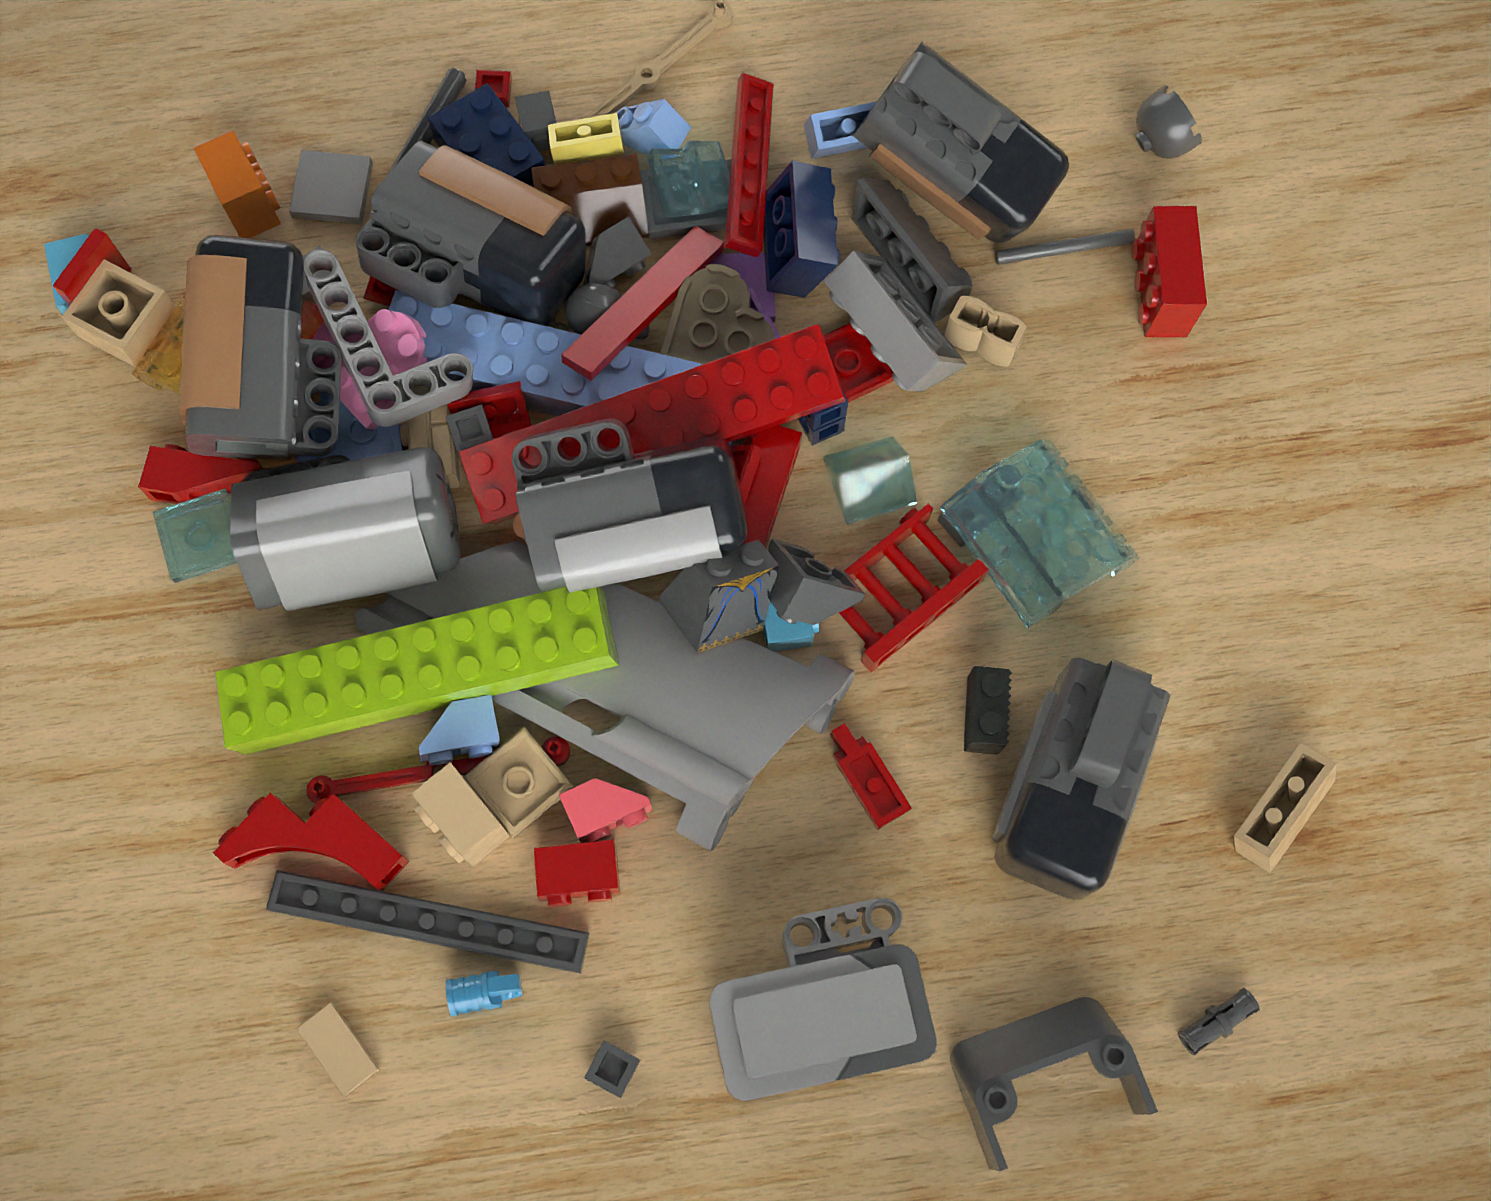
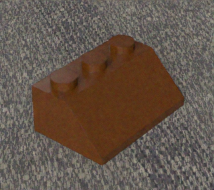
[531,153,649,246]

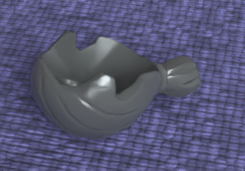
[565,282,649,340]

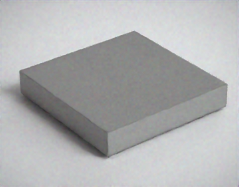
[289,150,373,224]

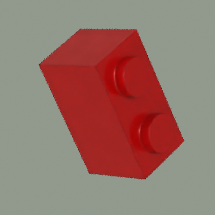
[534,840,620,907]

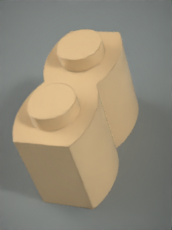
[944,296,1027,367]

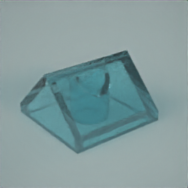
[823,436,917,524]

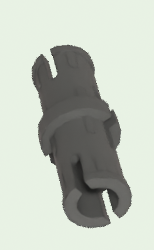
[1178,988,1260,1056]

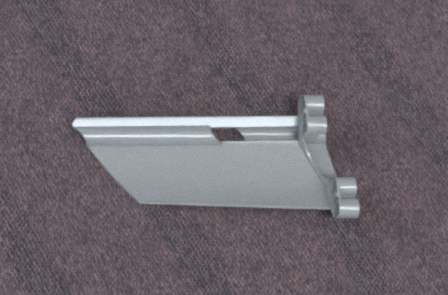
[354,541,855,851]

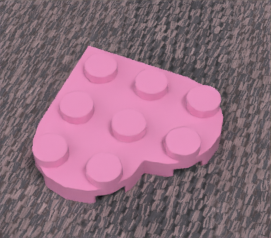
[312,309,427,430]

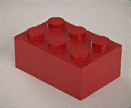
[1132,206,1207,337]

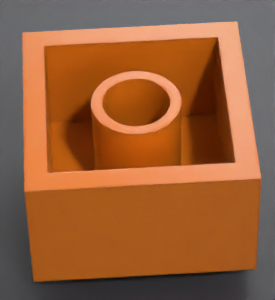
[193,130,281,238]

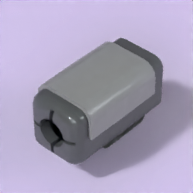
[230,447,461,611]

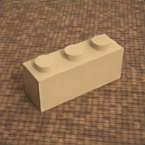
[1234,743,1336,873]

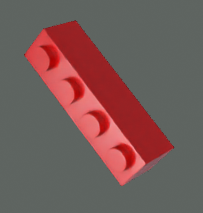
[741,425,802,548]

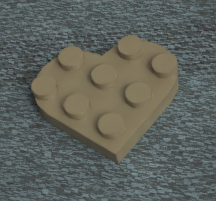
[660,264,775,364]

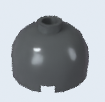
[1134,85,1202,159]

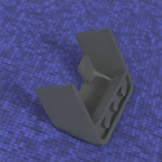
[950,997,1158,1171]

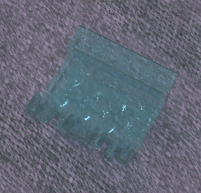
[940,440,1140,628]

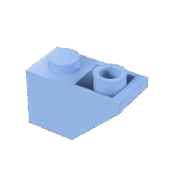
[616,99,691,158]
[419,695,500,765]

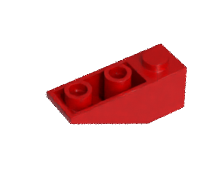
[138,444,264,506]

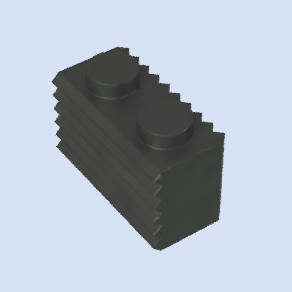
[964,666,1012,755]

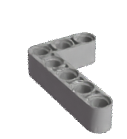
[304,249,473,427]

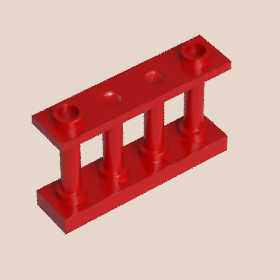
[839,503,989,672]

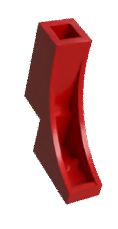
[213,792,410,891]

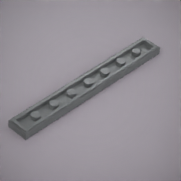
[266,870,590,974]

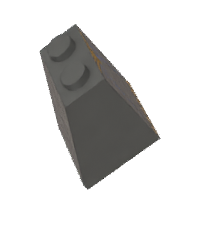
[659,540,780,653]

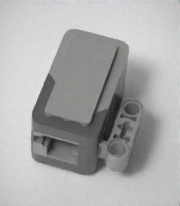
[710,898,937,1101]

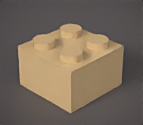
[61,259,179,368]
[411,763,510,867]

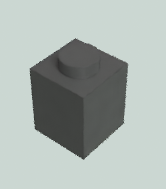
[515,90,556,151]

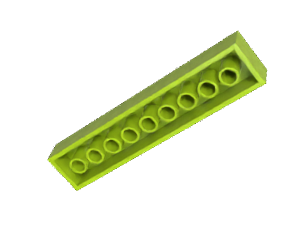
[215,586,619,755]

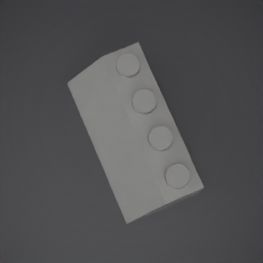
[824,251,967,392]

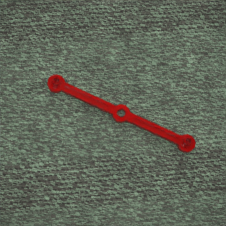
[306,736,570,804]

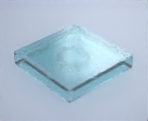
[152,489,237,583]

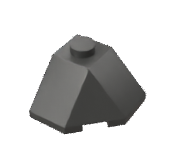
[768,538,866,625]

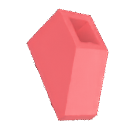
[559,778,653,843]

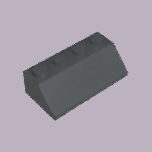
[852,178,973,323]

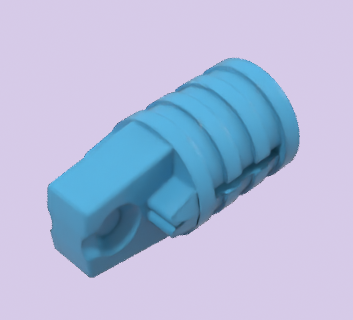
[446,971,523,1017]

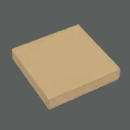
[463,727,574,839]

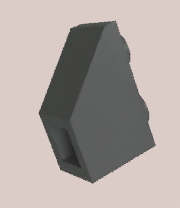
[583,217,651,287]

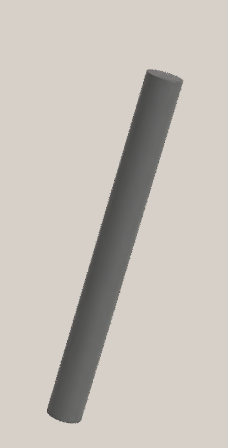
[995,229,1135,265]

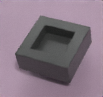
[446,405,494,453]
[584,1040,641,1098]

